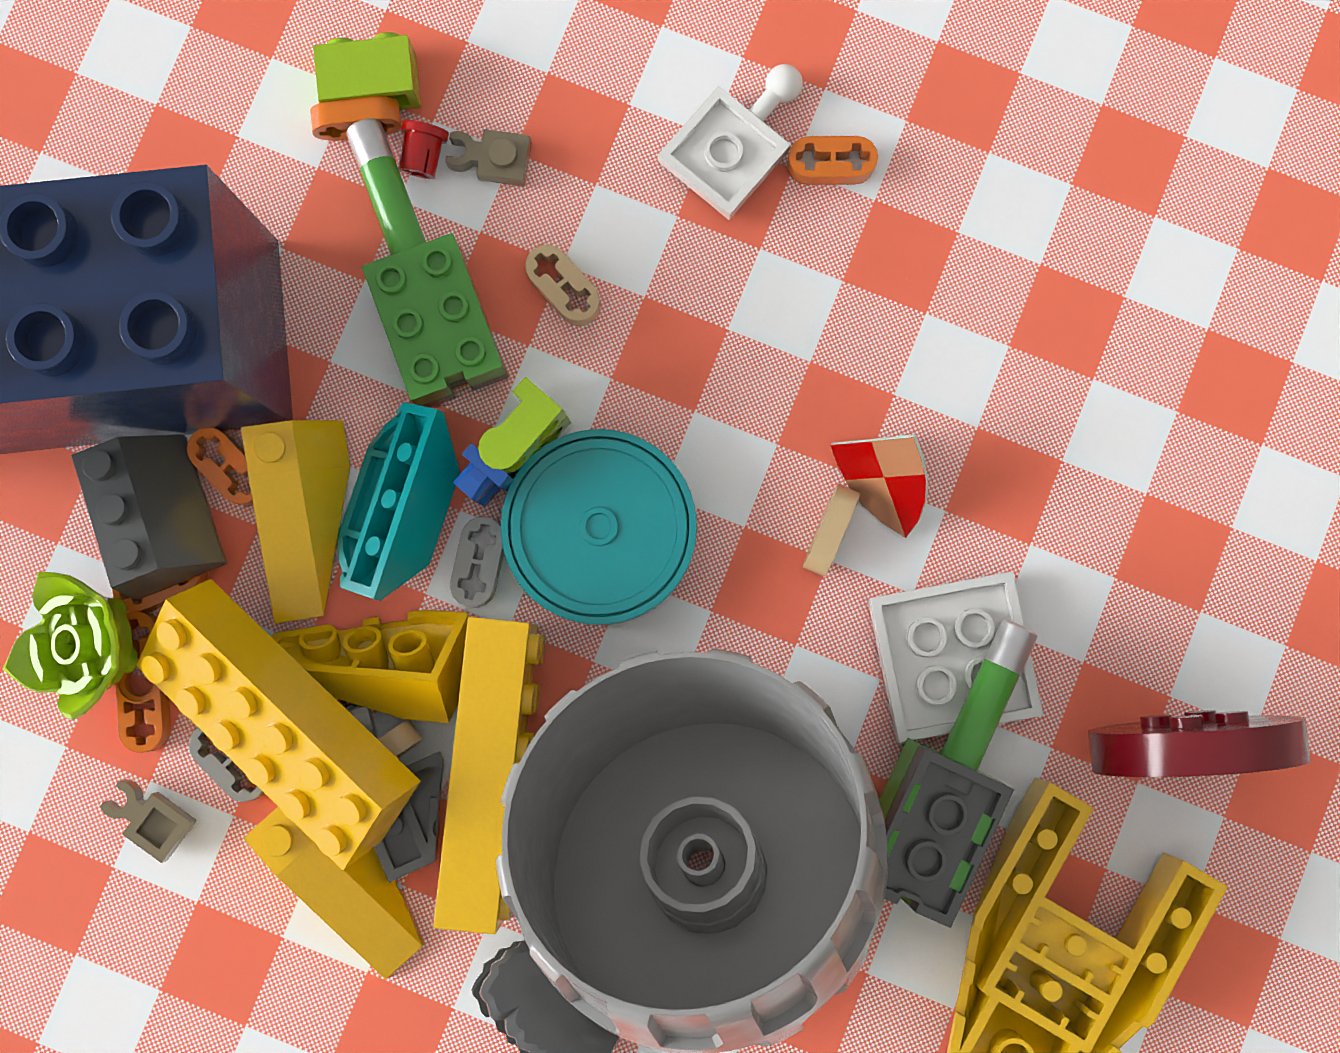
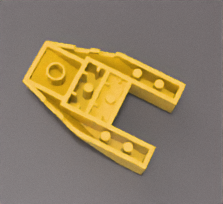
[947,777,1228,1053]

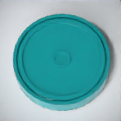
[501,429,697,625]

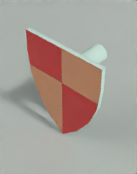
[830,435,928,538]

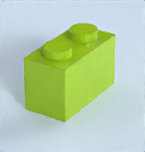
[313,32,421,110]

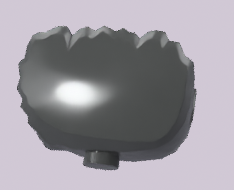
[471,940,620,1053]

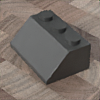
[71,434,227,600]

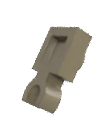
[445,129,532,187]
[100,779,197,863]

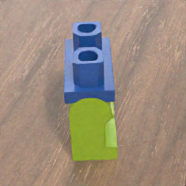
[453,377,571,507]

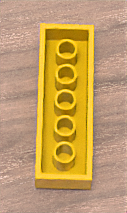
[136,579,421,870]
[433,617,545,935]

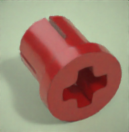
[398,120,449,179]

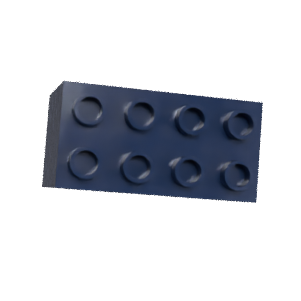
[0,164,293,454]

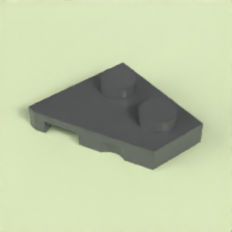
[374,751,443,882]

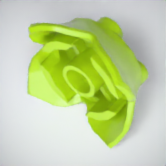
[3,572,138,719]

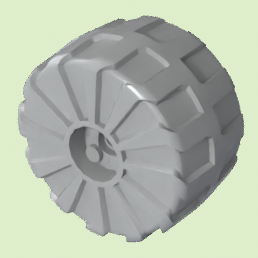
[496,649,888,1053]

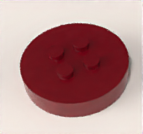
[1088,710,1311,777]

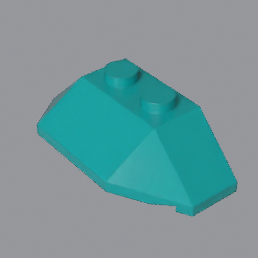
[338,402,460,601]

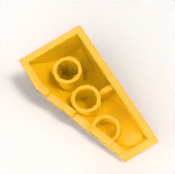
[241,420,350,624]
[271,610,470,723]
[243,807,424,980]

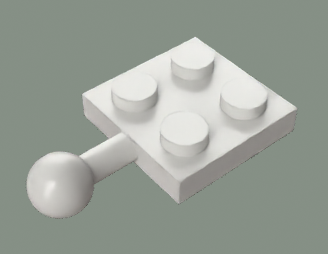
[657,64,803,220]

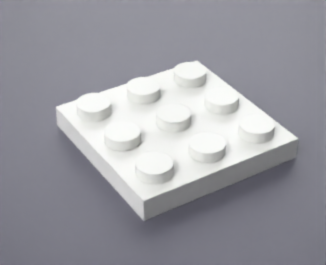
[868,571,1044,743]

